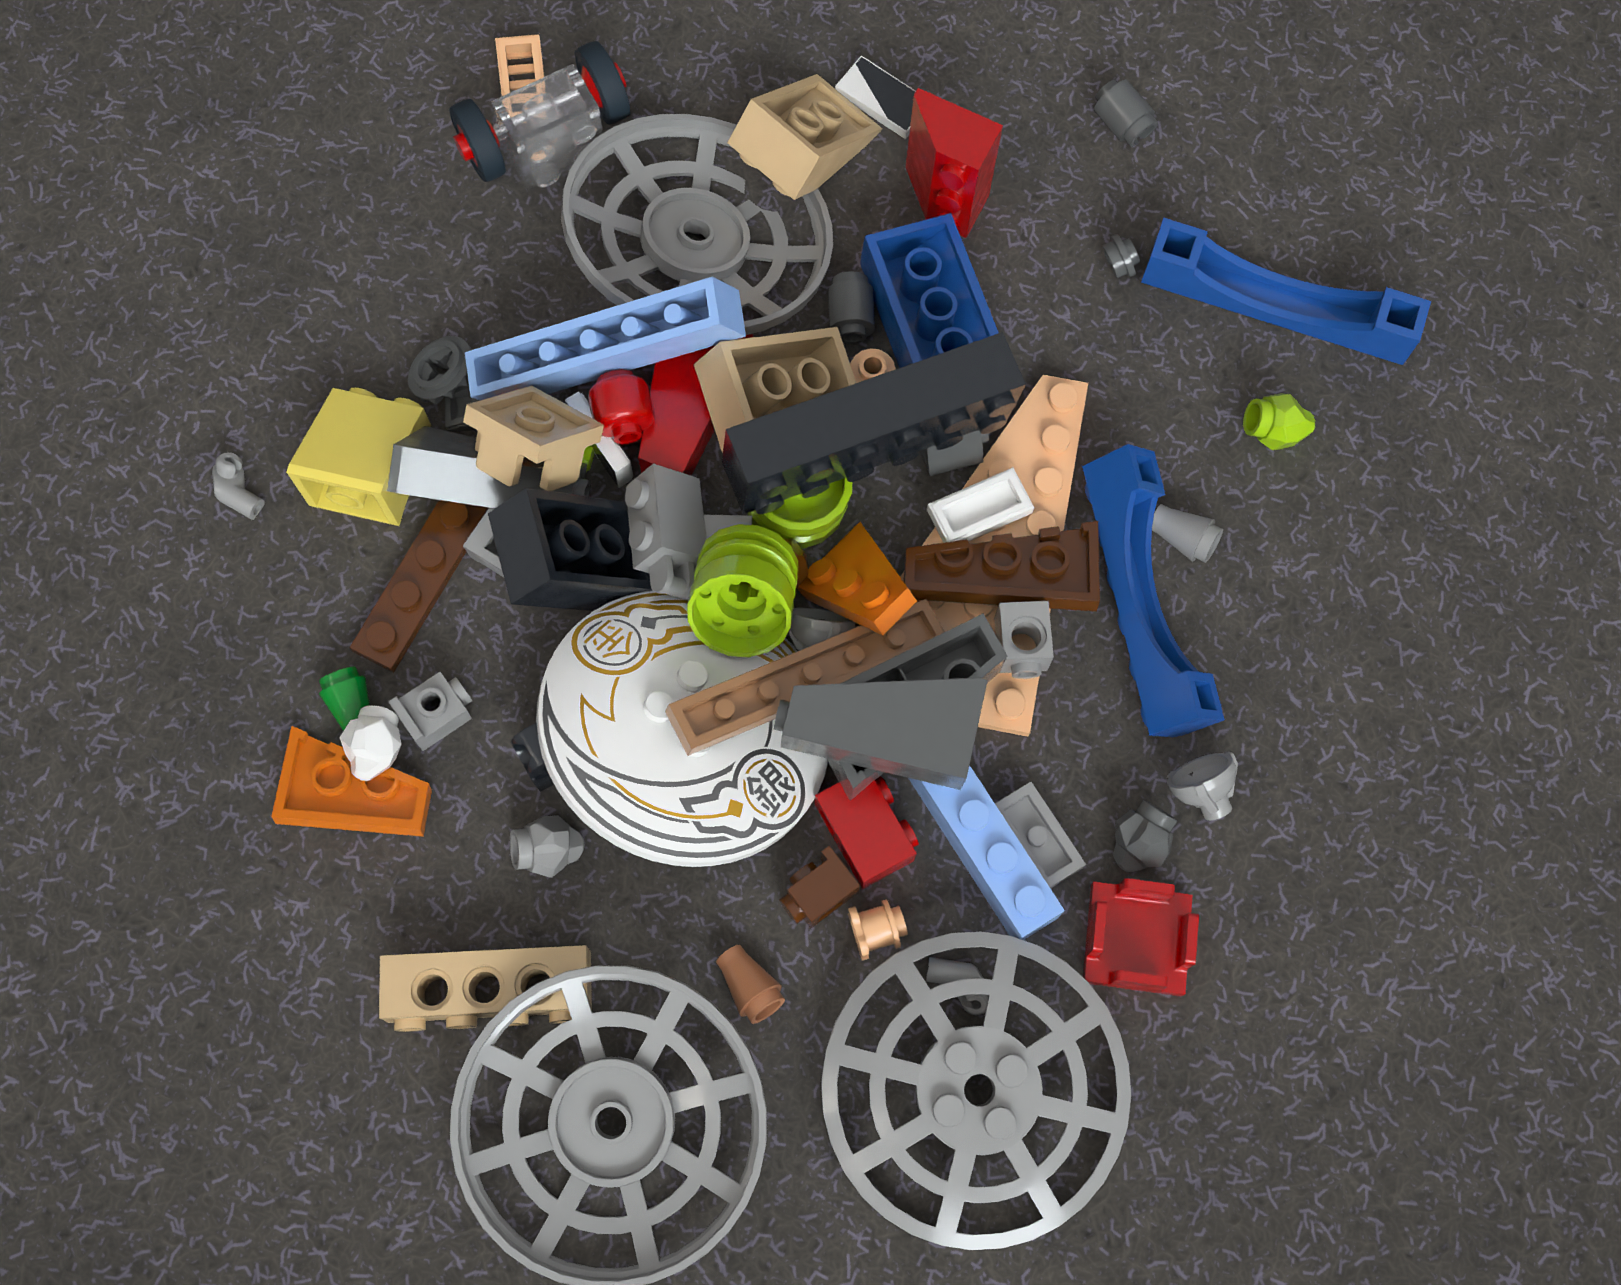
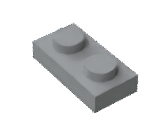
[995,782,1086,889]

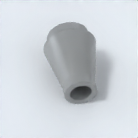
[1152,504,1223,563]

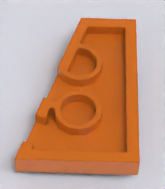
[271,726,432,837]

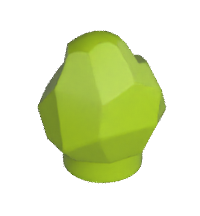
[1243,393,1315,450]

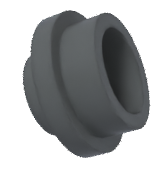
[1102,233,1140,278]

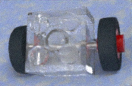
[449,41,630,190]

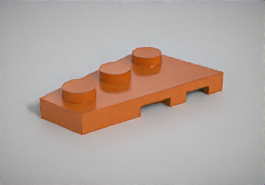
[797,522,917,635]

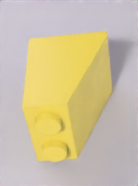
[286,388,431,526]

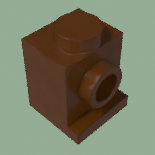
[779,846,860,928]

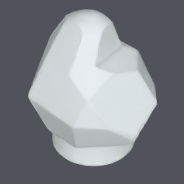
[340,706,401,781]

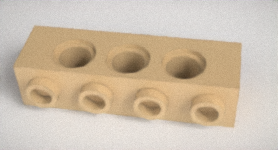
[379,945,592,1032]

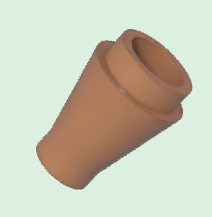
[716,945,785,1024]

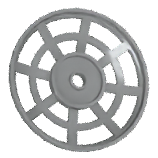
[561,114,833,335]
[821,932,1131,1250]
[450,965,767,1285]

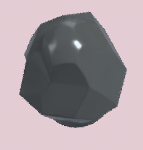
[1113,799,1178,873]

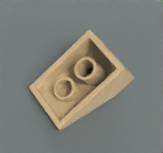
[727,74,882,200]

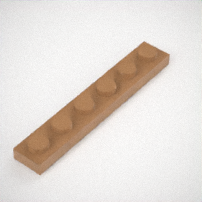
[665,599,945,756]

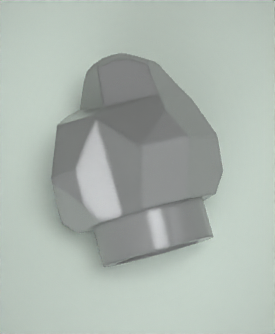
[510,815,585,878]

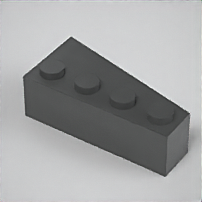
[827,613,1007,801]

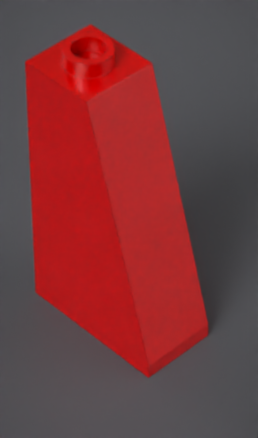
[638,334,753,476]

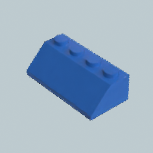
[860,213,998,368]

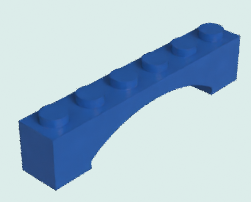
[1141,218,1431,365]
[1082,444,1225,737]

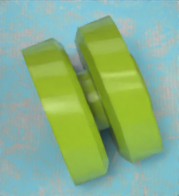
[747,478,852,549]

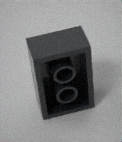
[488,488,652,611]

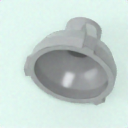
[789,608,855,651]
[1167,752,1238,821]

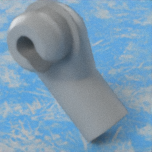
[212,452,265,520]
[926,957,989,1015]

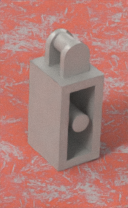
[625,464,706,600]

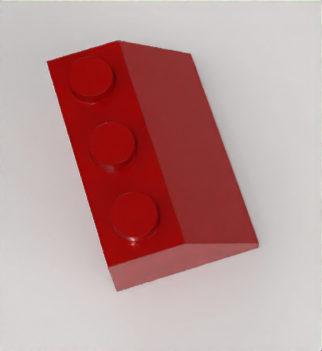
[906,88,1003,238]

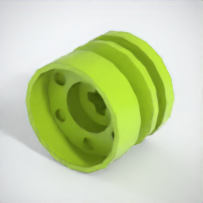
[687,524,798,657]

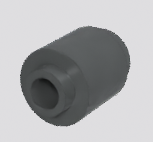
[1094,79,1158,147]
[828,271,875,344]

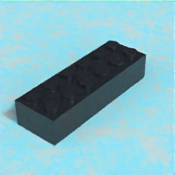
[722,332,1026,514]

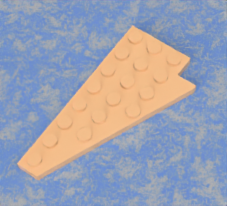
[900,375,1088,737]

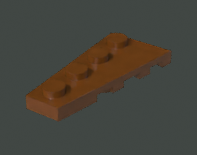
[904,521,1100,612]

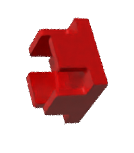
[1083,878,1199,996]

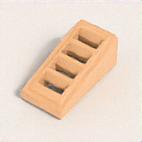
[495,35,549,125]

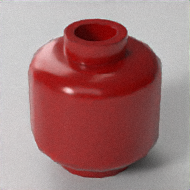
[588,369,655,444]

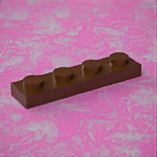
[349,500,488,673]

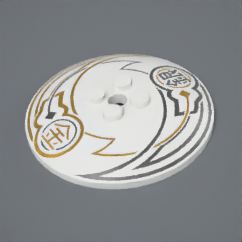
[536,590,828,867]

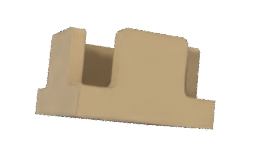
[463,386,604,491]

